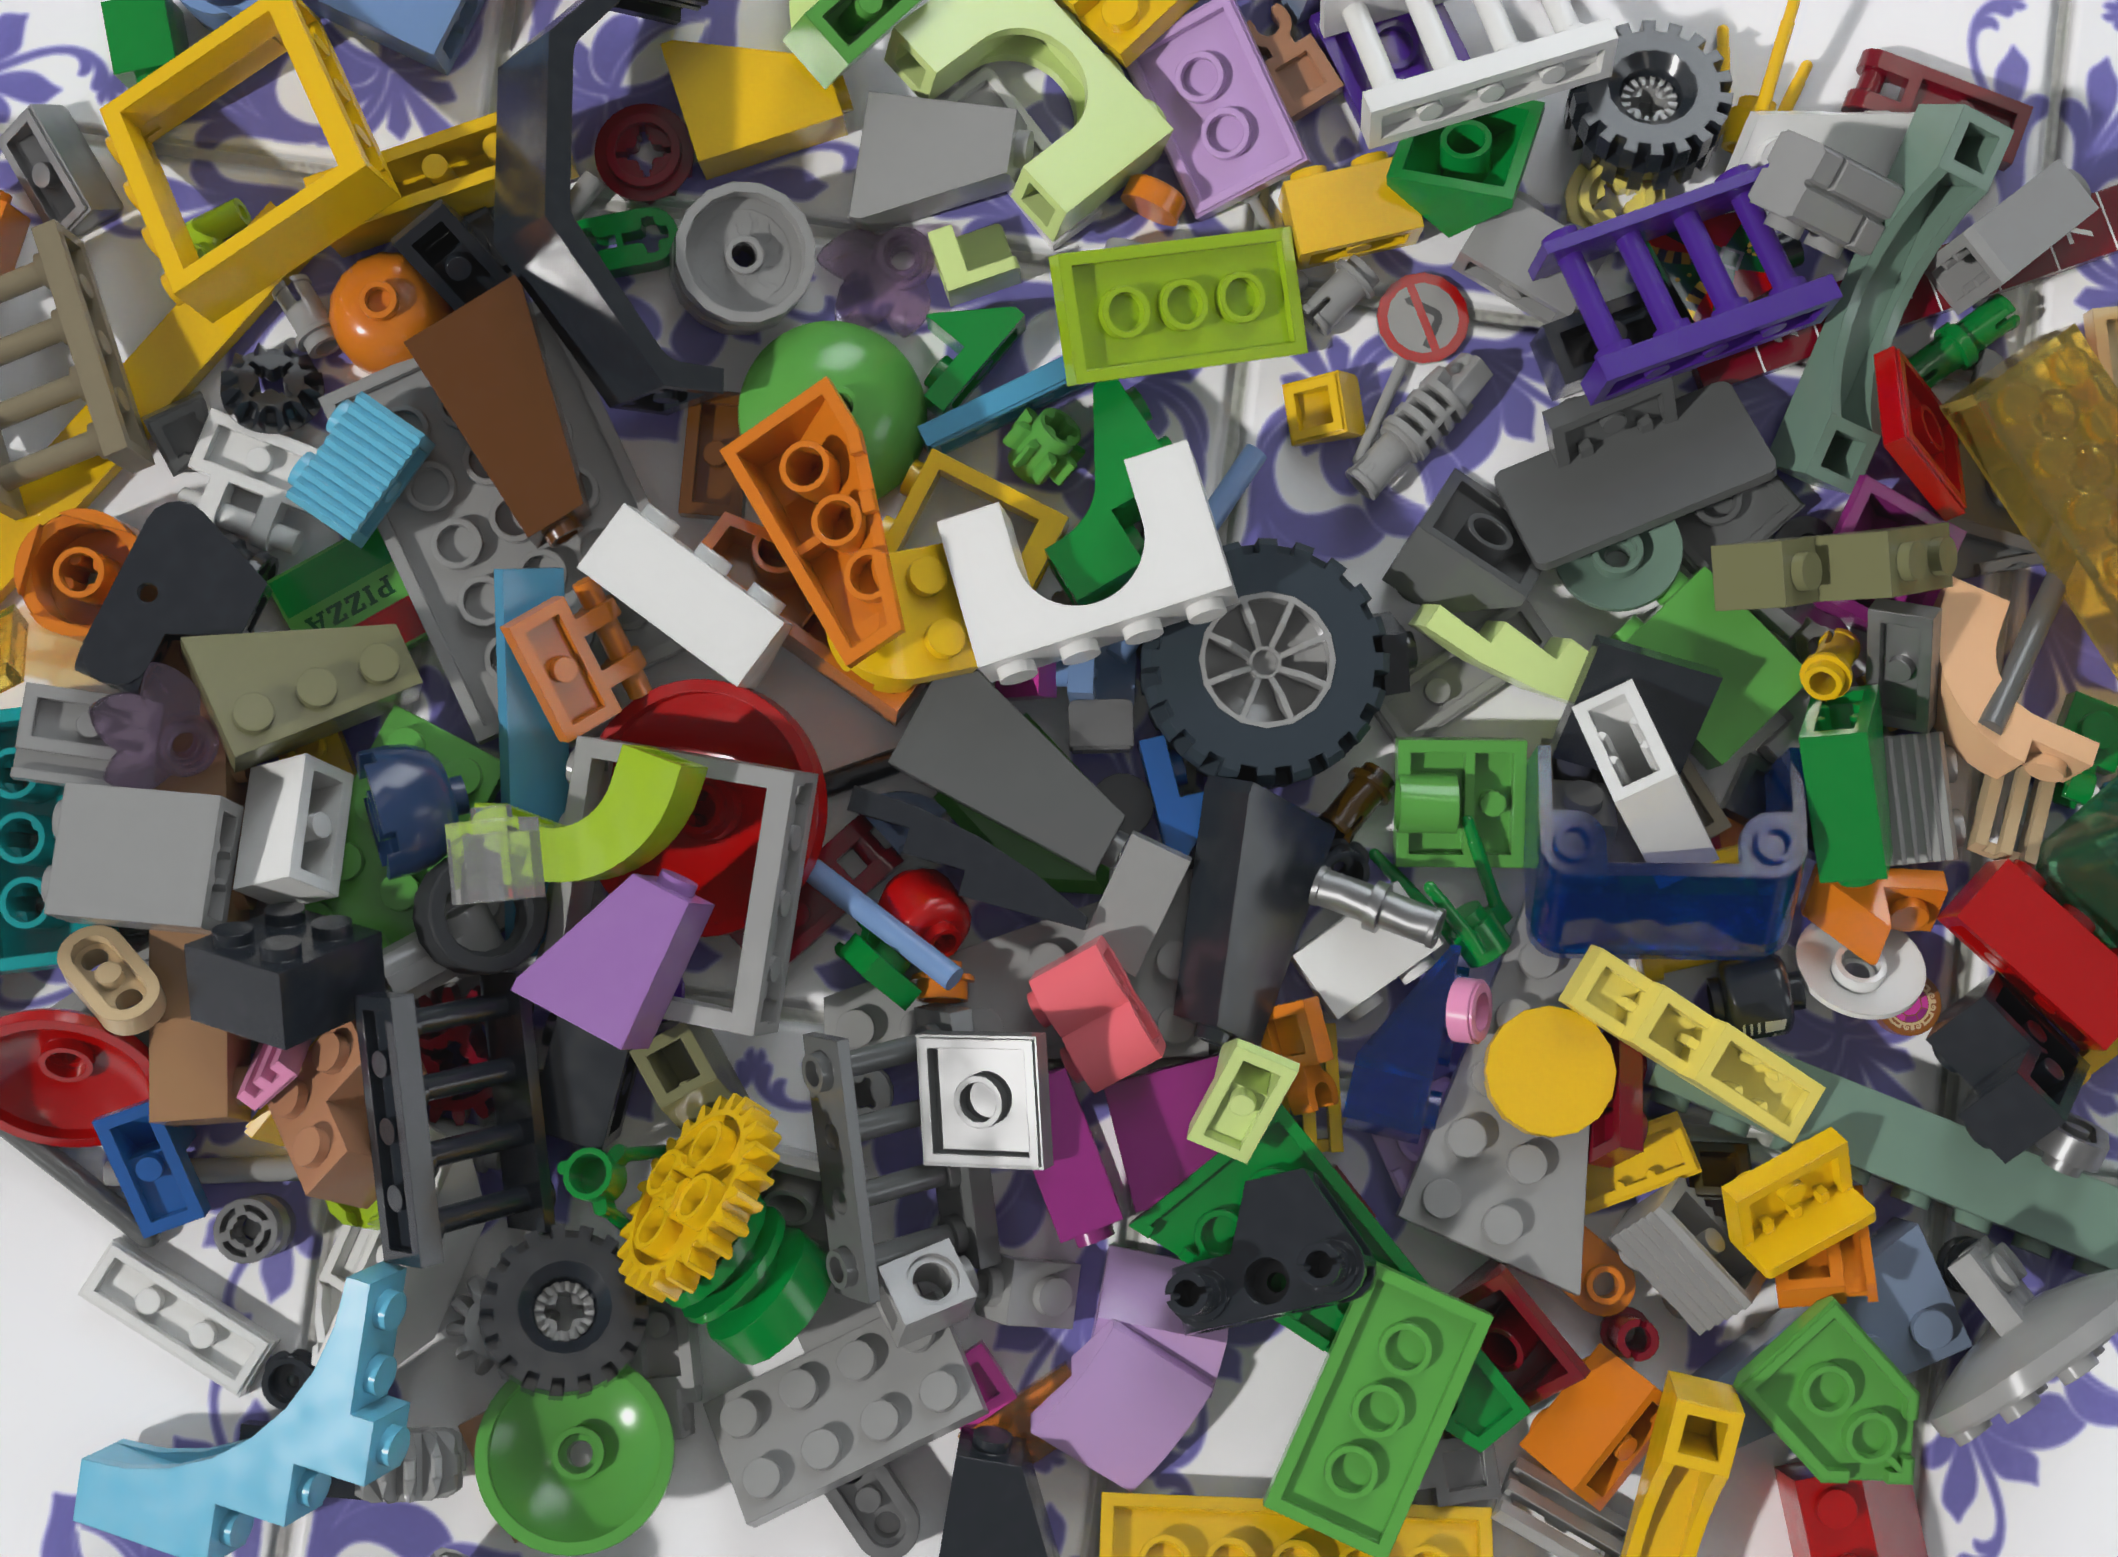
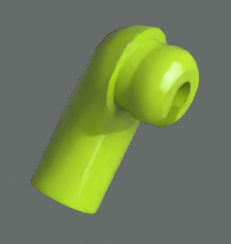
[185,198,252,258]

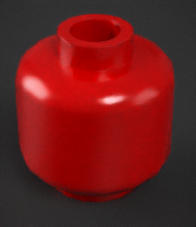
[877,868,972,957]

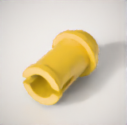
[1799,628,1861,701]

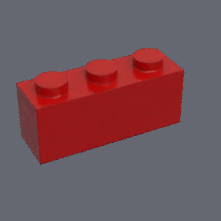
[1936,858,2118,1051]

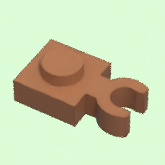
[1247,3,1344,123]

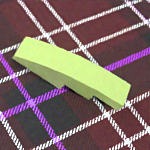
[1408,604,1589,704]

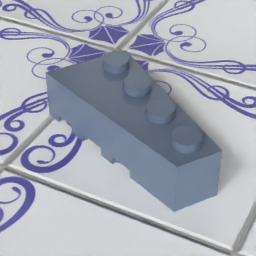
[1691,1217,1973,1449]

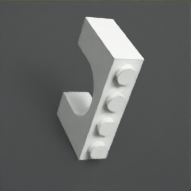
[937,439,1240,685]

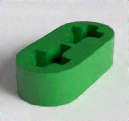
[576,207,678,278]

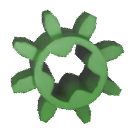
[1003,407,1085,486]

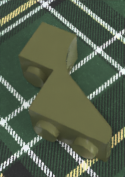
[1711,522,1957,611]

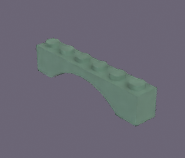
[1770,104,2015,495]

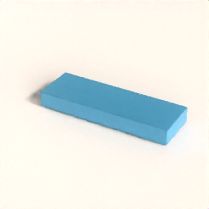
[917,356,1092,455]

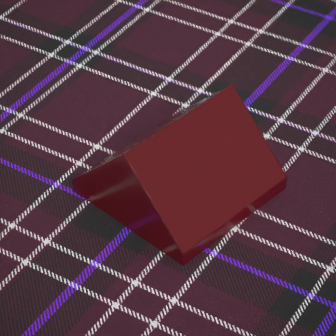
[1448,1258,1591,1407]

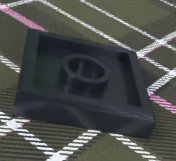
[1549,634,1723,776]

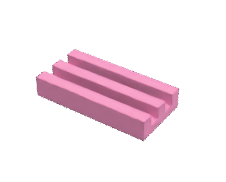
[236,1038,313,1111]

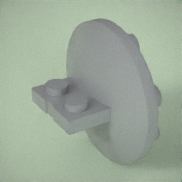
[1928,1235,2118,1447]

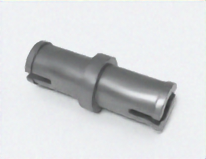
[1309,865,1447,949]

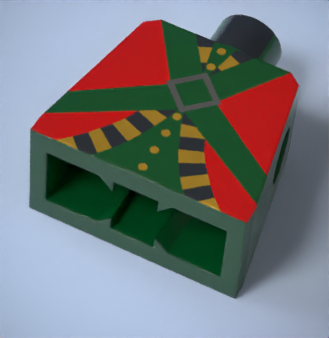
[1645,212,1804,324]

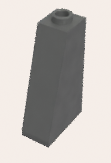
[888,670,1130,876]

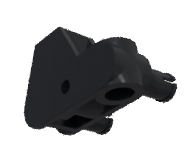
[75,501,273,699]
[1165,1168,1377,1336]

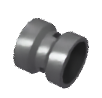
[213,1193,296,1264]

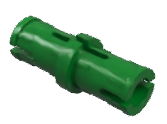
[1907,293,2020,389]

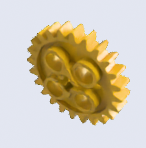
[617,1093,782,1303]

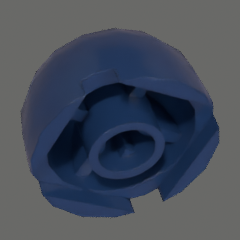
[356,744,470,880]

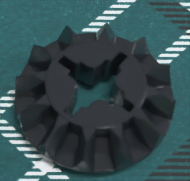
[220,342,325,434]

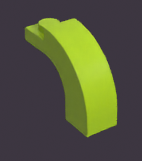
[467,744,708,882]

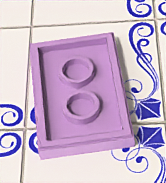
[1127,0,1312,222]

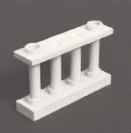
[1320,0,1619,150]

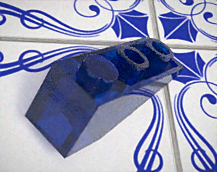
[1342,944,1470,1145]

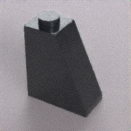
[939,1426,1060,1557]

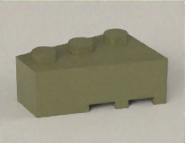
[180,624,423,773]

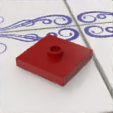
[1873,346,1967,522]

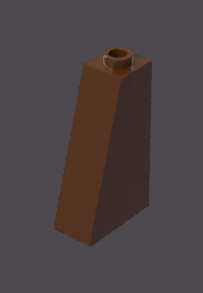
[404,274,592,548]

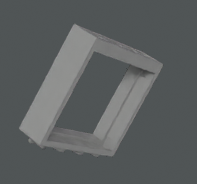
[536,735,819,1037]

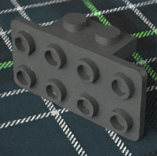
[1494,377,1777,571]

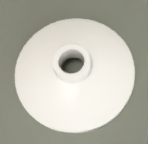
[1794,923,1926,1020]

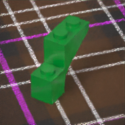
[1044,380,1173,606]

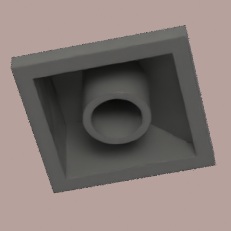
[1382,468,1542,613]

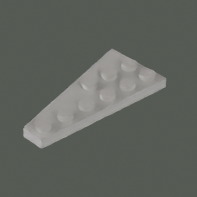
[1395,867,1603,1296]
[824,869,1209,1059]

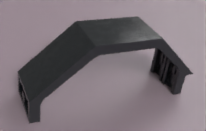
[493,0,724,416]

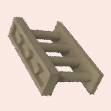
[0,219,155,521]

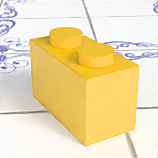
[1278,151,1424,270]

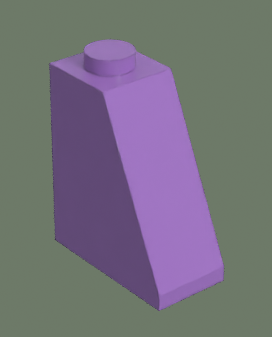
[511,869,715,1050]

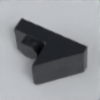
[390,199,511,311]

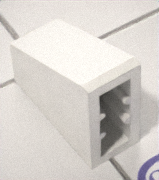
[1572,679,1719,886]

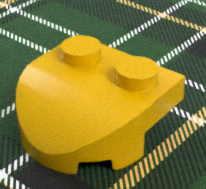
[826,543,978,693]

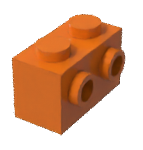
[1519,1343,1662,1512]

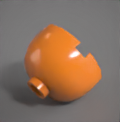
[329,252,454,375]

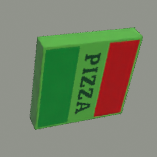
[266,527,429,651]

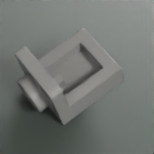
[975,1253,1081,1329]

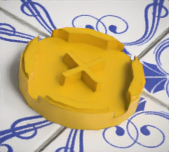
[1483,1005,1617,1138]

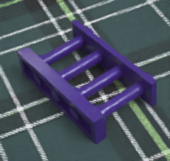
[1528,163,1843,406]

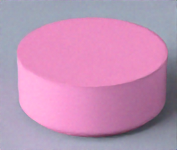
[1446,977,1493,1044]

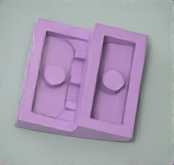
[1030,1318,1214,1493]

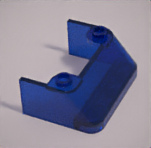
[1524,745,1808,960]

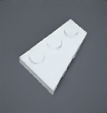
[1725,111,1915,177]

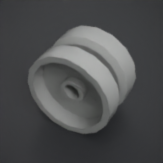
[669,181,815,335]

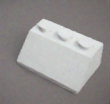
[576,503,793,689]

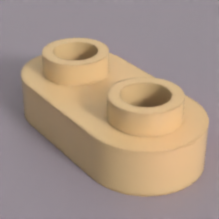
[57,925,167,1036]

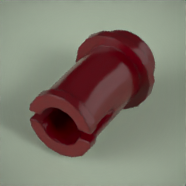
[1599,1306,1660,1362]

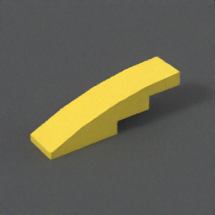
[1558,944,1826,1144]

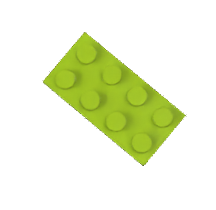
[1048,226,1308,387]

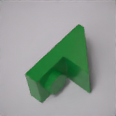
[924,306,1026,417]

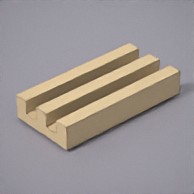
[1966,765,2056,868]

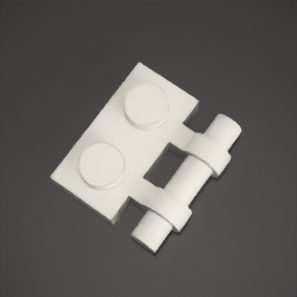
[176,408,318,555]

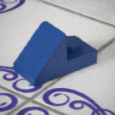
[1137,735,1204,855]
[92,1099,211,1239]

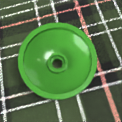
[738,321,927,500]
[474,1366,675,1556]

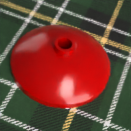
[0,1008,149,1148]

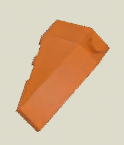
[719,376,906,668]

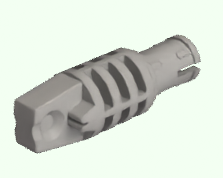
[1345,353,1493,500]

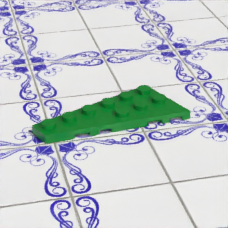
[1129,1103,1532,1453]

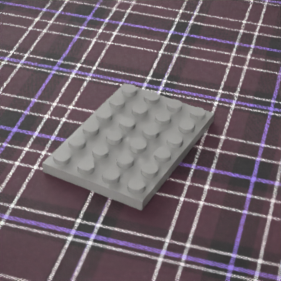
[318,302,687,745]

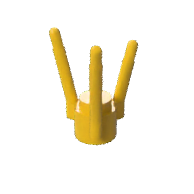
[1716,0,1813,154]

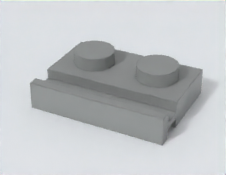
[10,682,165,789]

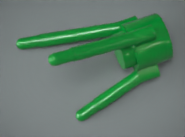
[1368,815,1513,968]
[557,1144,666,1231]

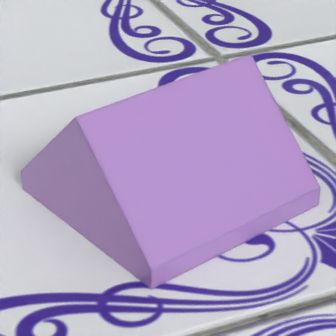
[1091,1244,1229,1398]

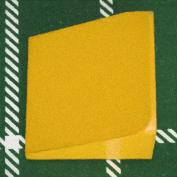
[1282,370,1366,447]

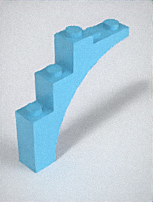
[73,1261,411,1557]

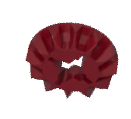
[594,103,695,206]

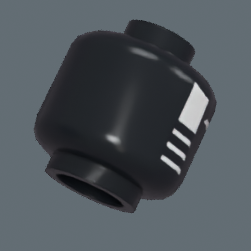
[1706,953,1806,1039]

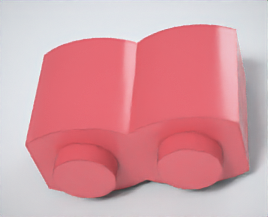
[1027,935,1167,1094]

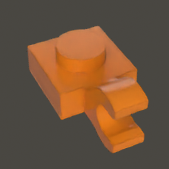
[1261,996,1339,1116]

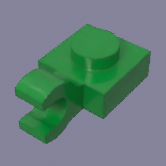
[2052,691,2118,810]
[834,921,922,1011]

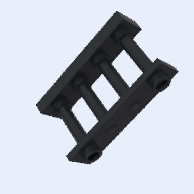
[353,970,556,1269]

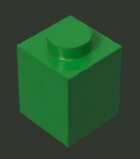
[101,0,189,89]

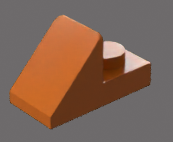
[1800,863,1948,965]

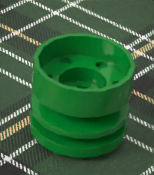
[665,1195,832,1366]

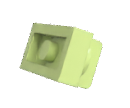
[1186,1038,1300,1164]

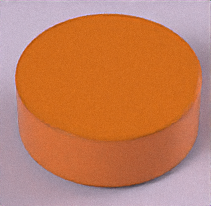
[1120,174,1186,226]

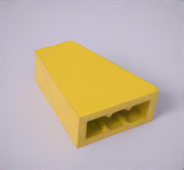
[660,40,854,180]

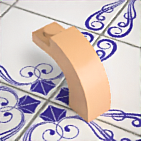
[1933,576,2100,783]

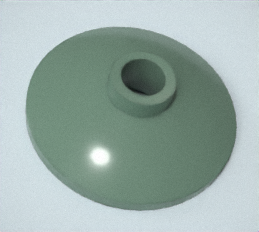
[1555,520,1683,612]

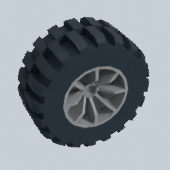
[1139,538,1390,789]

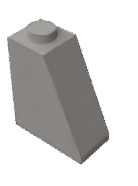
[849,91,1034,233]
[1924,158,2099,315]

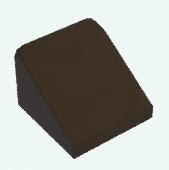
[1686,1141,1752,1221]

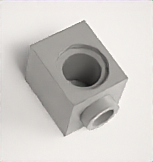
[876,1238,979,1348]

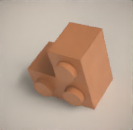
[267,1019,427,1209]

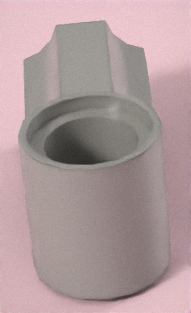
[383,893,505,1000]

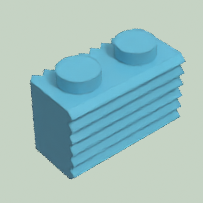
[285,391,436,549]

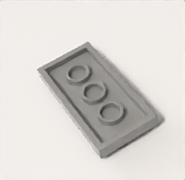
[703,1291,989,1528]

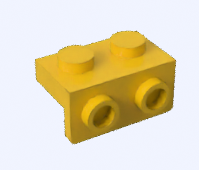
[1721,1127,1876,1279]

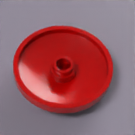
[599,679,828,937]

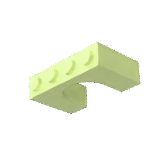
[884,0,1174,242]

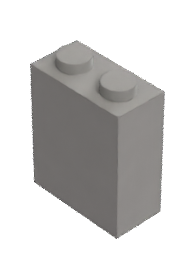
[41,782,244,935]

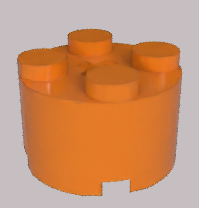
[14,508,158,642]

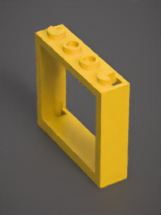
[99,0,402,323]

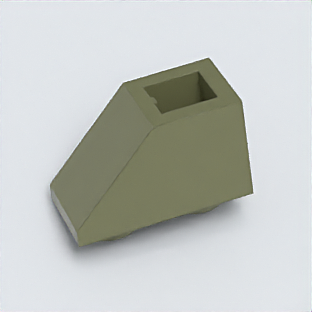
[629,1022,750,1131]

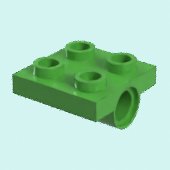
[1393,737,1528,868]

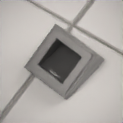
[1068,699,1134,754]

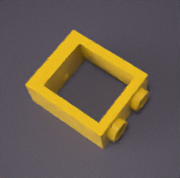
[882,448,1069,591]

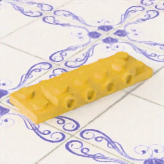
[1099,1492,1493,1557]

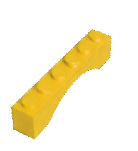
[1620,1370,1745,1557]

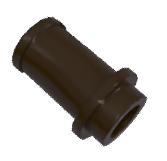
[1318,762,1395,844]

